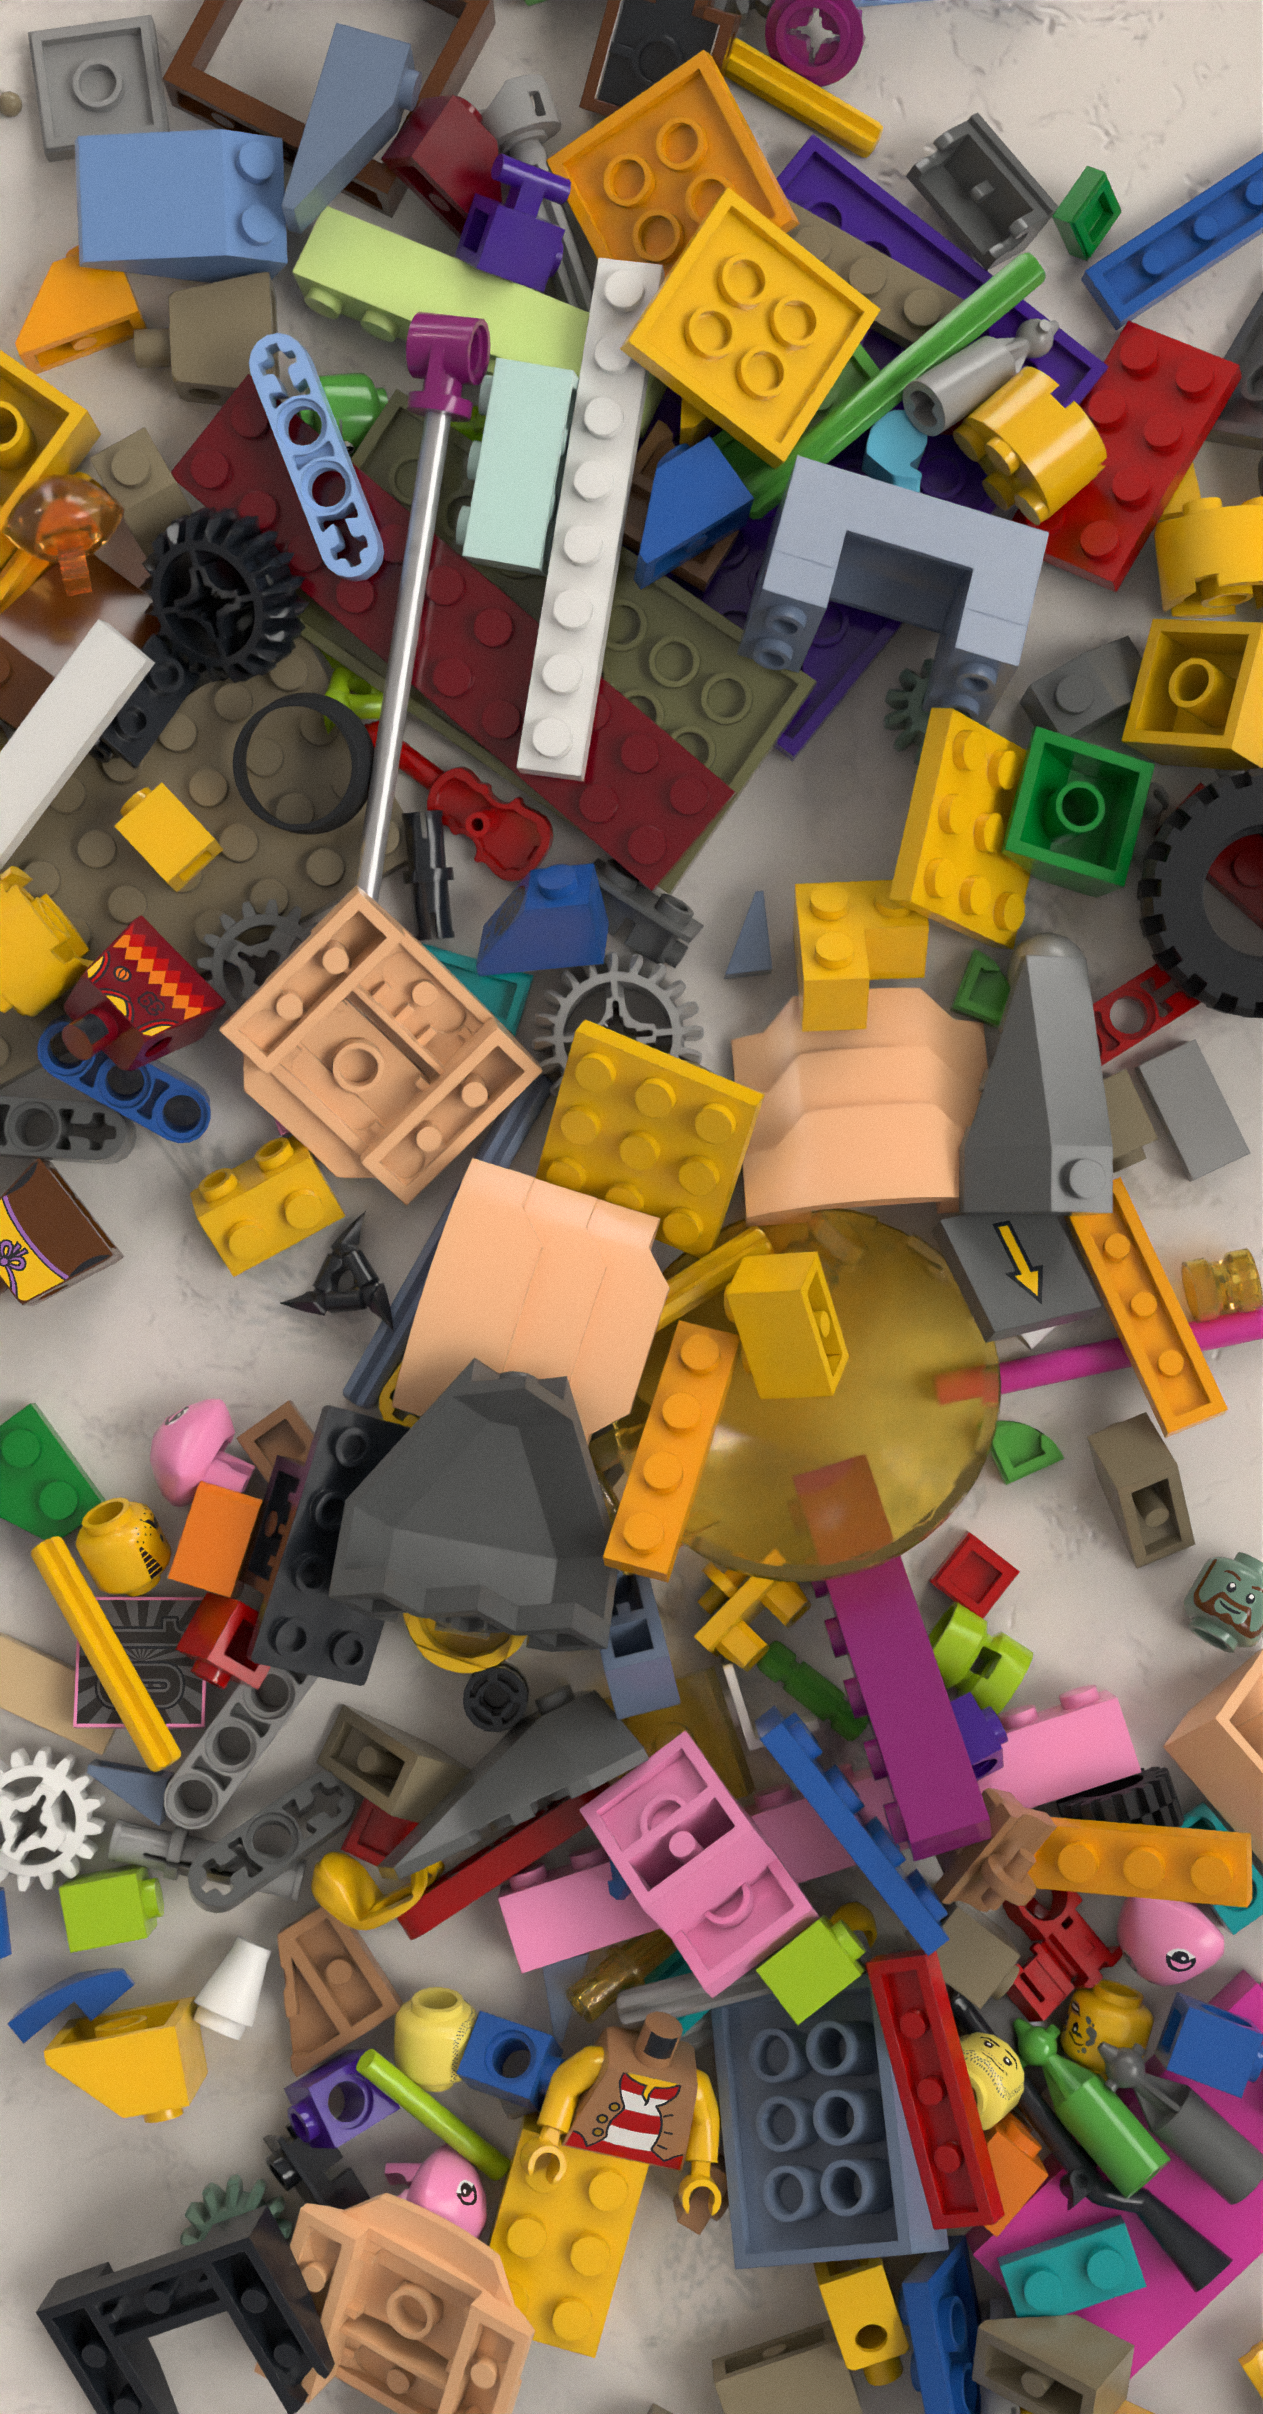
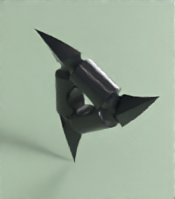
[280,1211,394,1332]

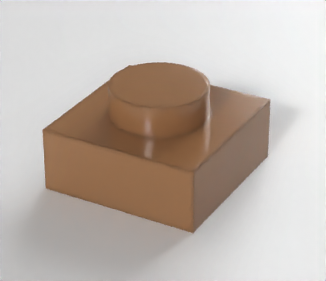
[236,1400,315,1483]
[672,2152,729,2235]

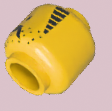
[75,1497,172,1597]

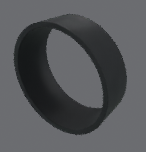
[233,693,375,835]

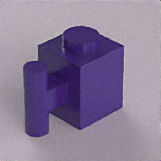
[454,154,571,293]

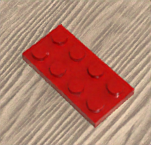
[1011,321,1242,593]

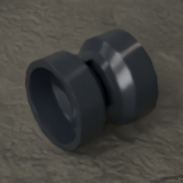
[463,1661,529,1732]

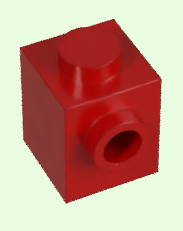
[175,1592,271,1690]

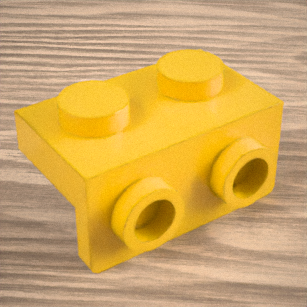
[190,1135,345,1277]

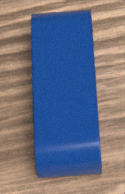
[37,1015,211,1143]

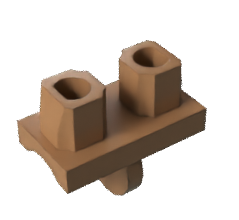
[932,1788,1056,1912]

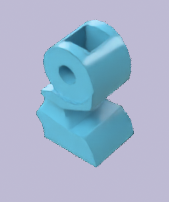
[862,410,927,493]

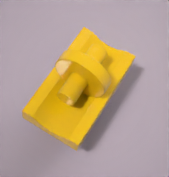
[694,1553,812,1672]

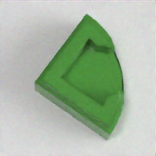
[950,949,1011,1029]
[977,1420,1065,1485]

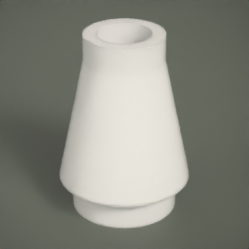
[193,1936,272,2040]

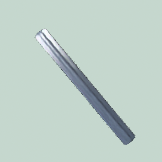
[343,1075,553,1409]

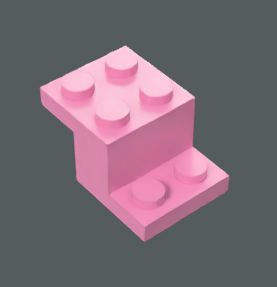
[579,1730,820,1998]

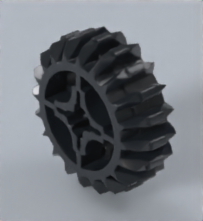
[139,507,309,683]

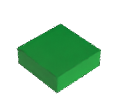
[1052,166,1122,261]

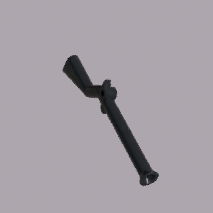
[950,1995,1233,2292]

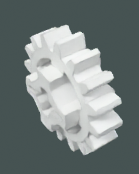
[0,1746,107,1892]

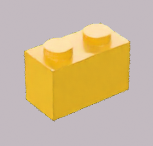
[724,1252,849,1399]

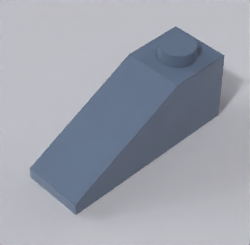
[281,23,422,234]
[599,1513,681,1720]

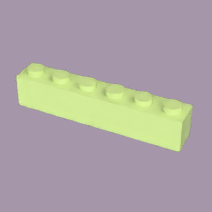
[292,206,667,438]

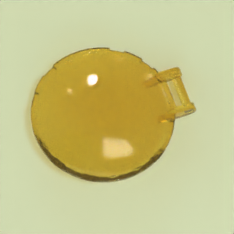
[588,1208,1001,1582]

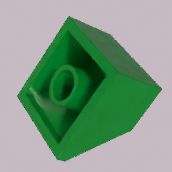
[1001,726,1155,898]

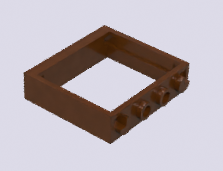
[162,0,496,218]

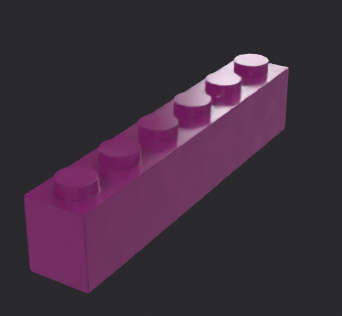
[786,1455,991,1862]

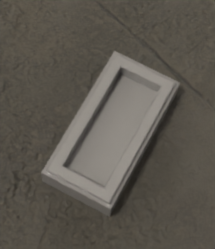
[1135,1039,1251,1182]

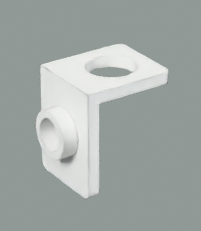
[717,1659,820,1751]

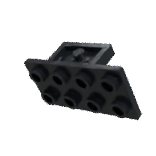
[239,1405,411,1686]

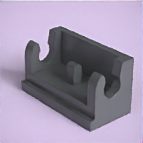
[906,113,1059,271]

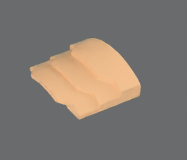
[219,885,543,1206]
[731,988,988,1227]
[392,1158,670,1446]
[254,2193,535,2414]

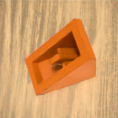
[168,1481,263,1598]

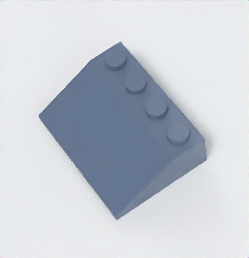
[711,1973,949,2269]

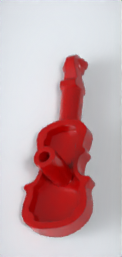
[364,720,554,882]

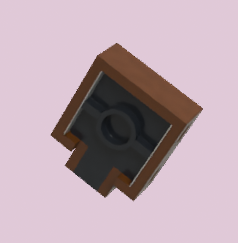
[579,0,742,117]

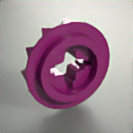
[765,0,866,87]

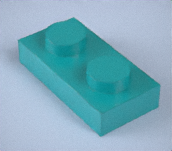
[997,2215,1147,2318]

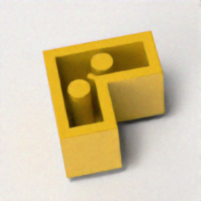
[793,880,929,1032]

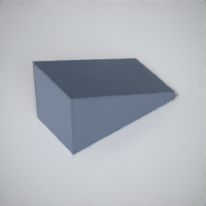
[724,891,773,979]
[87,1759,174,1826]
[542,1952,589,2043]

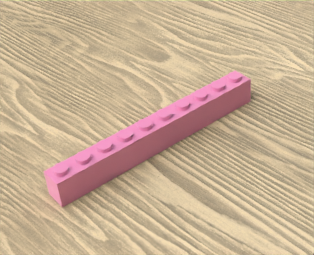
[498,1685,1141,1973]

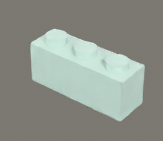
[456,357,579,577]

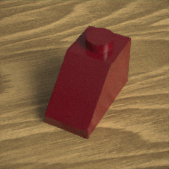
[381,95,502,239]

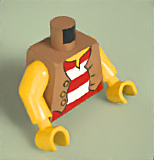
[520,2011,722,2216]

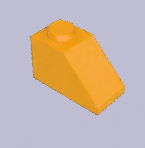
[15,245,147,375]

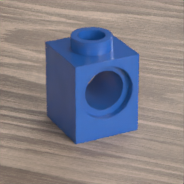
[1154,1992,1263,2098]
[456,2011,566,2113]

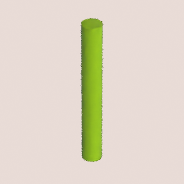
[356,2049,510,2181]

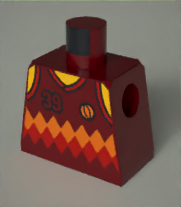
[62,915,227,1071]

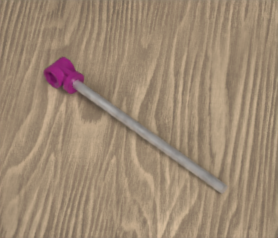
[354,312,491,903]

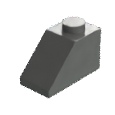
[1019,636,1142,739]

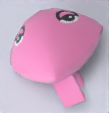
[150,1399,256,1507]
[1116,1897,1224,1986]
[384,2143,487,2239]

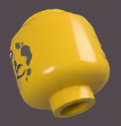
[1060,1979,1154,2081]

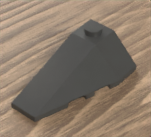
[959,955,1113,1216]
[377,1684,649,1880]

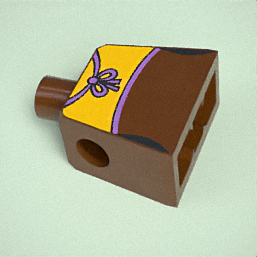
[0,1158,124,1306]

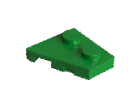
[0,1403,106,1540]

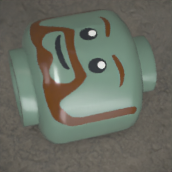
[1184,1552,1263,1653]

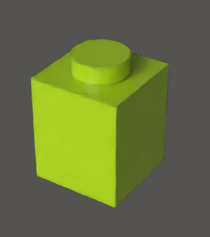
[59,1864,164,1953]
[756,1914,866,2026]

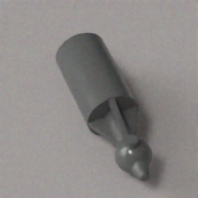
[1097,2041,1263,2205]

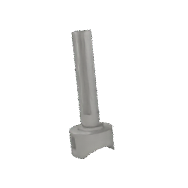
[478,74,593,313]

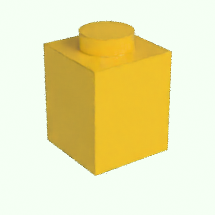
[114,782,224,892]

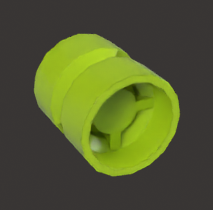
[928,1601,1034,1715]

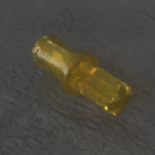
[565,1929,677,2024]

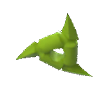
[316,646,408,735]

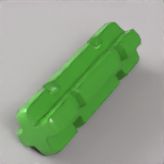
[757,1641,869,1742]

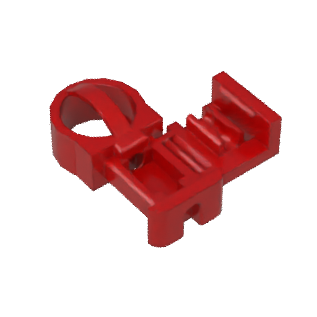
[1002,1890,1123,2022]

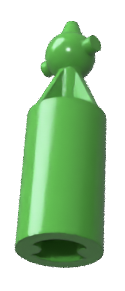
[1012,2017,1171,2199]

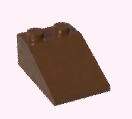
[0,543,166,731]

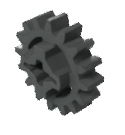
[197,899,319,1016]

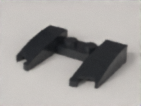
[36,2205,335,2414]

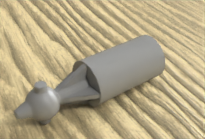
[903,319,1059,436]

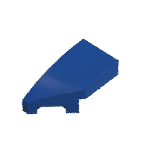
[7,1968,135,2044]

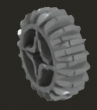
[532,952,704,1098]

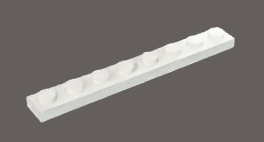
[516,258,665,782]

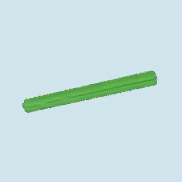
[744,252,1046,519]

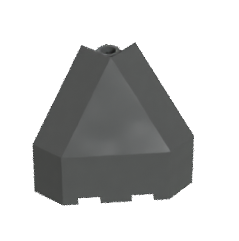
[328,1358,618,1652]

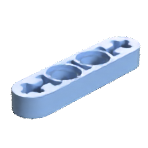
[249,333,384,582]

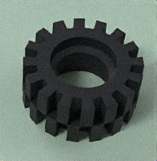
[1056,1767,1185,1827]

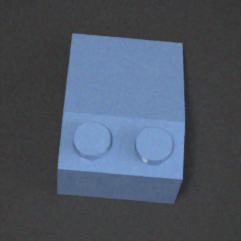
[75,129,288,283]

